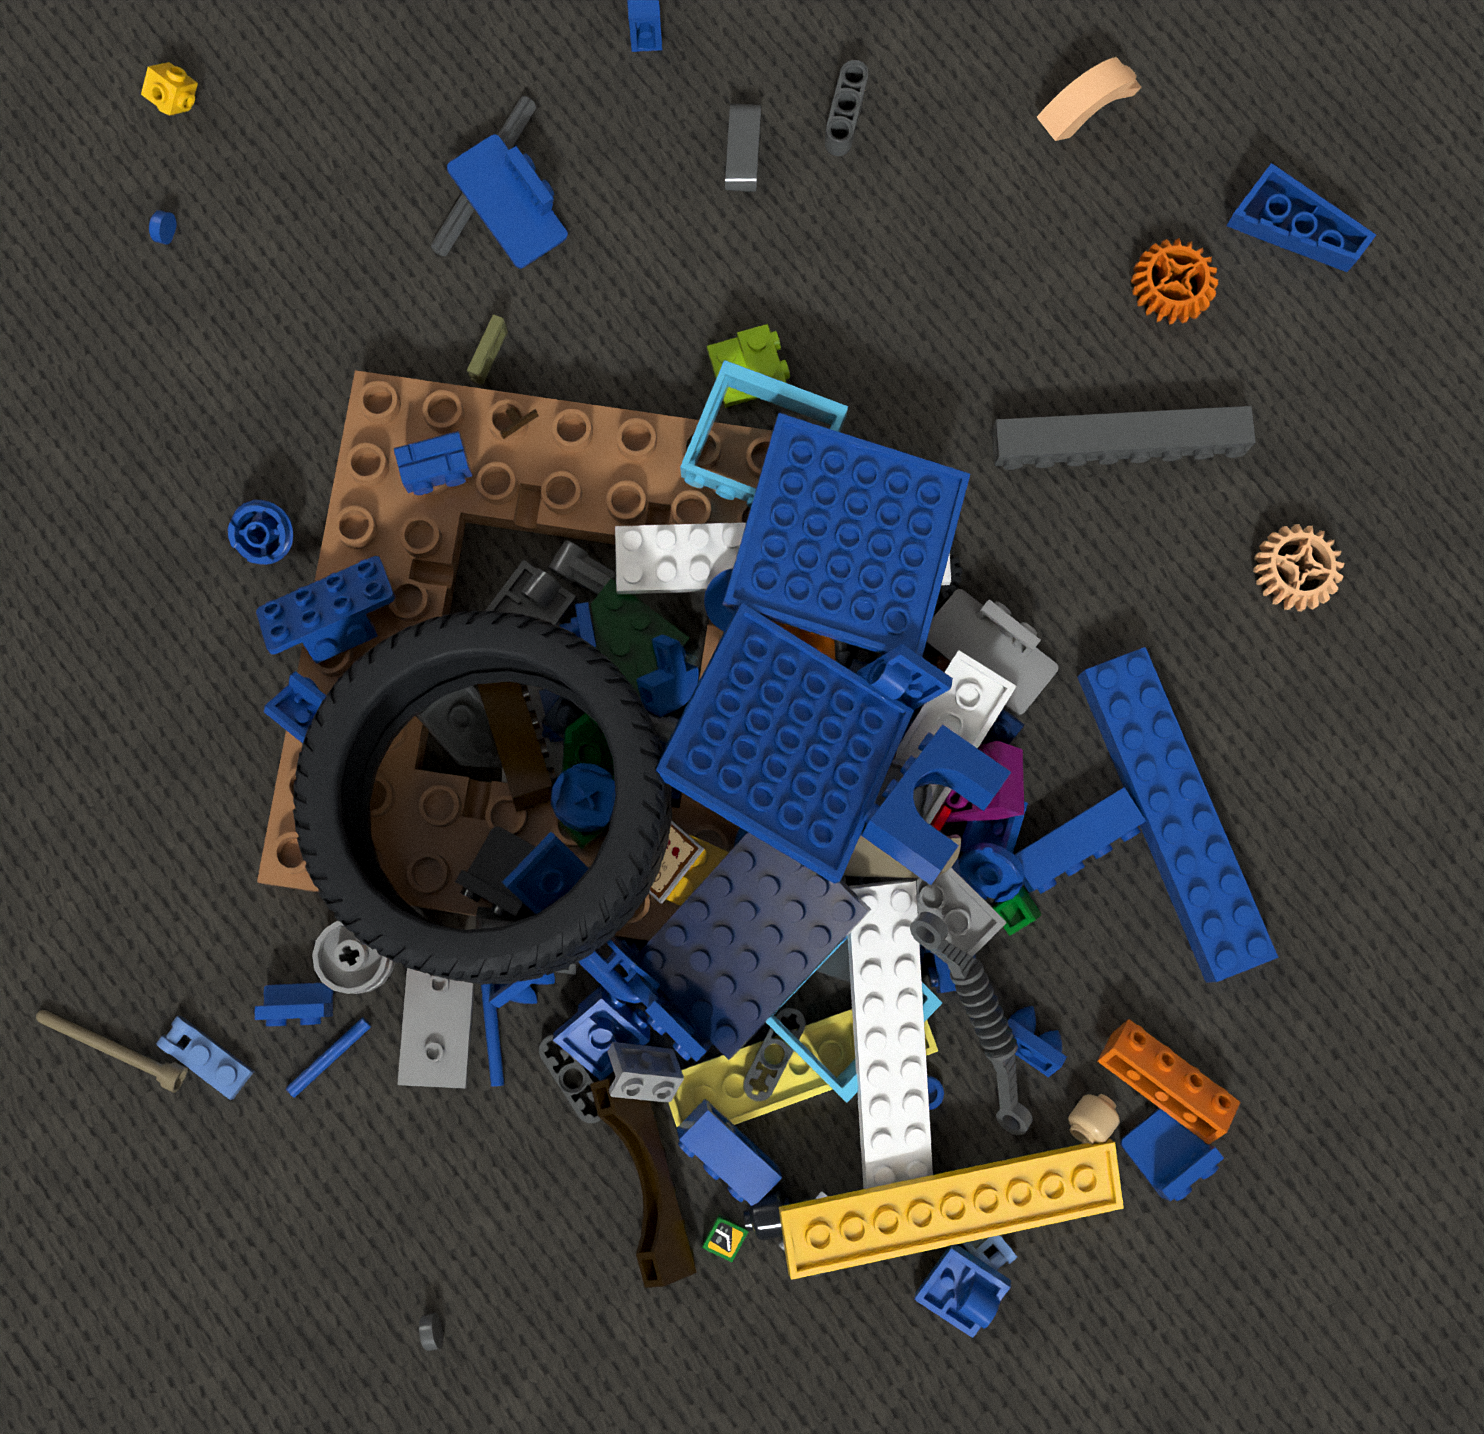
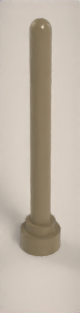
[36,1010,188,1093]

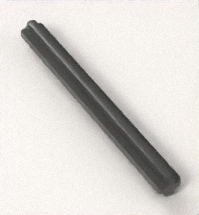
[431,96,536,257]

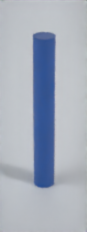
[481,984,504,1087]
[286,1017,372,1098]

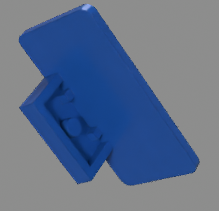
[447,135,568,269]
[256,556,395,664]

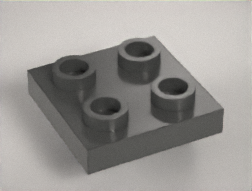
[485,560,577,626]

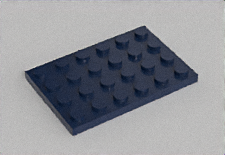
[634,832,872,1060]

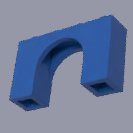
[861,724,1011,885]

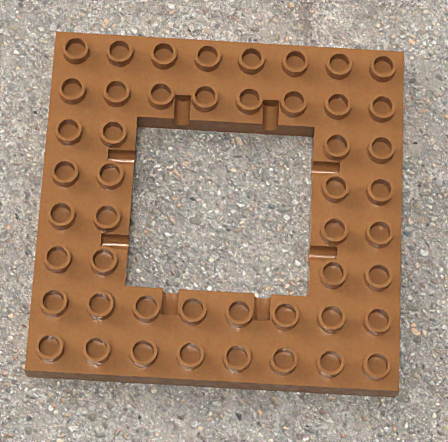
[257,370,773,942]

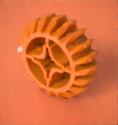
[1131,238,1218,325]

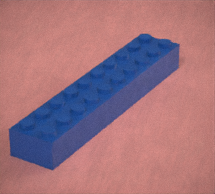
[1077,647,1279,983]

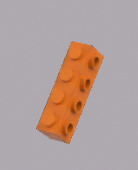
[1097,1019,1241,1145]

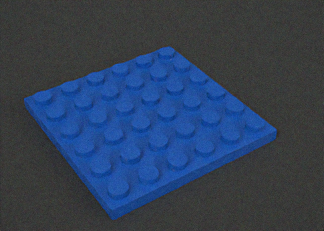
[722,413,970,657]
[656,603,914,884]

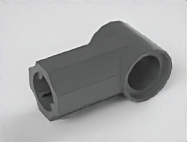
[548,540,616,595]

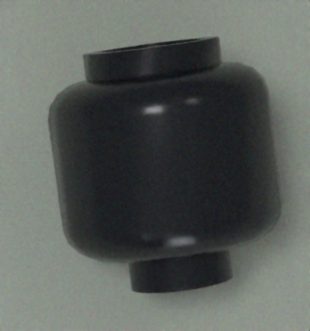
[743,1190,793,1241]

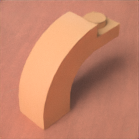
[1037,57,1141,141]

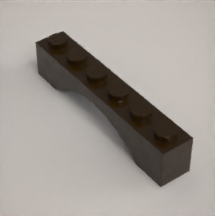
[590,1076,697,1288]

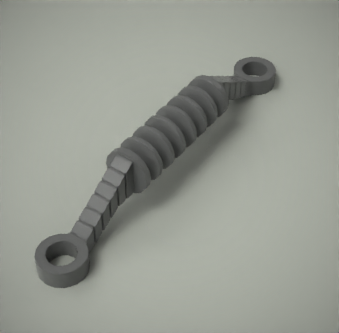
[910,912,1033,1135]

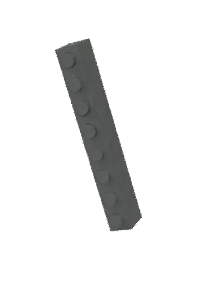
[991,406,1256,470]

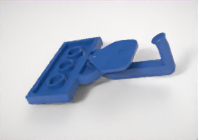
[579,936,713,1062]

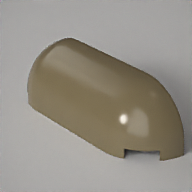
[844,828,961,878]

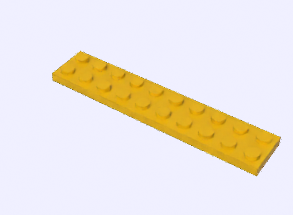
[779,1138,1124,1280]

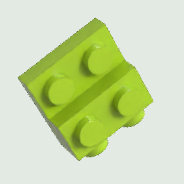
[707,324,790,408]

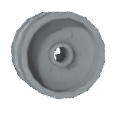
[312,920,395,994]

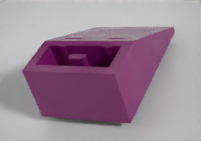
[943,741,1024,822]

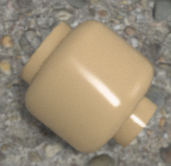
[1068,1094,1120,1145]

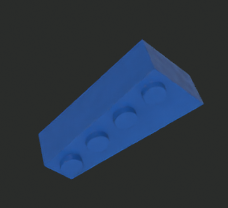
[1226,163,1376,272]

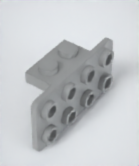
[926,589,1058,715]

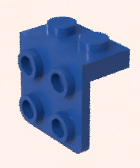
[1120,1108,1224,1202]

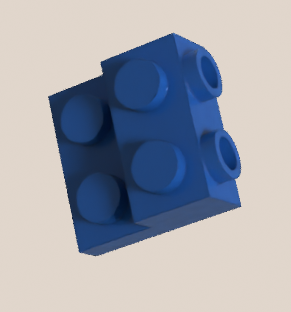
[553,985,650,1080]

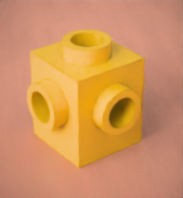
[141,62,198,116]

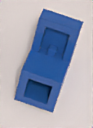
[636,634,699,717]

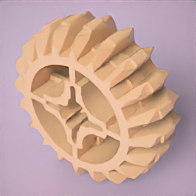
[1253,524,1345,612]

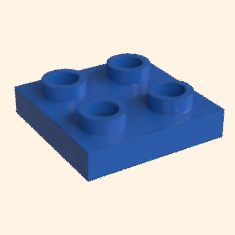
[856,644,953,710]
[914,1244,1011,1338]

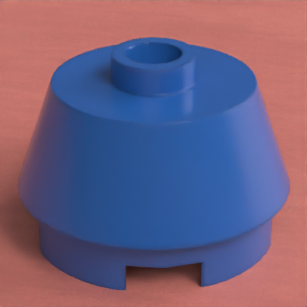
[228,500,294,564]

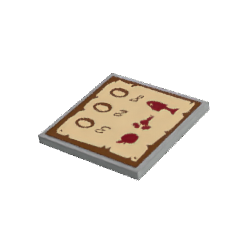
[649,820,704,904]

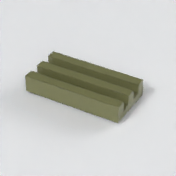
[467,314,508,385]

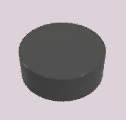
[419,1313,443,1351]

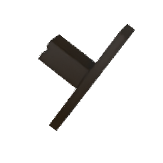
[500,407,539,439]

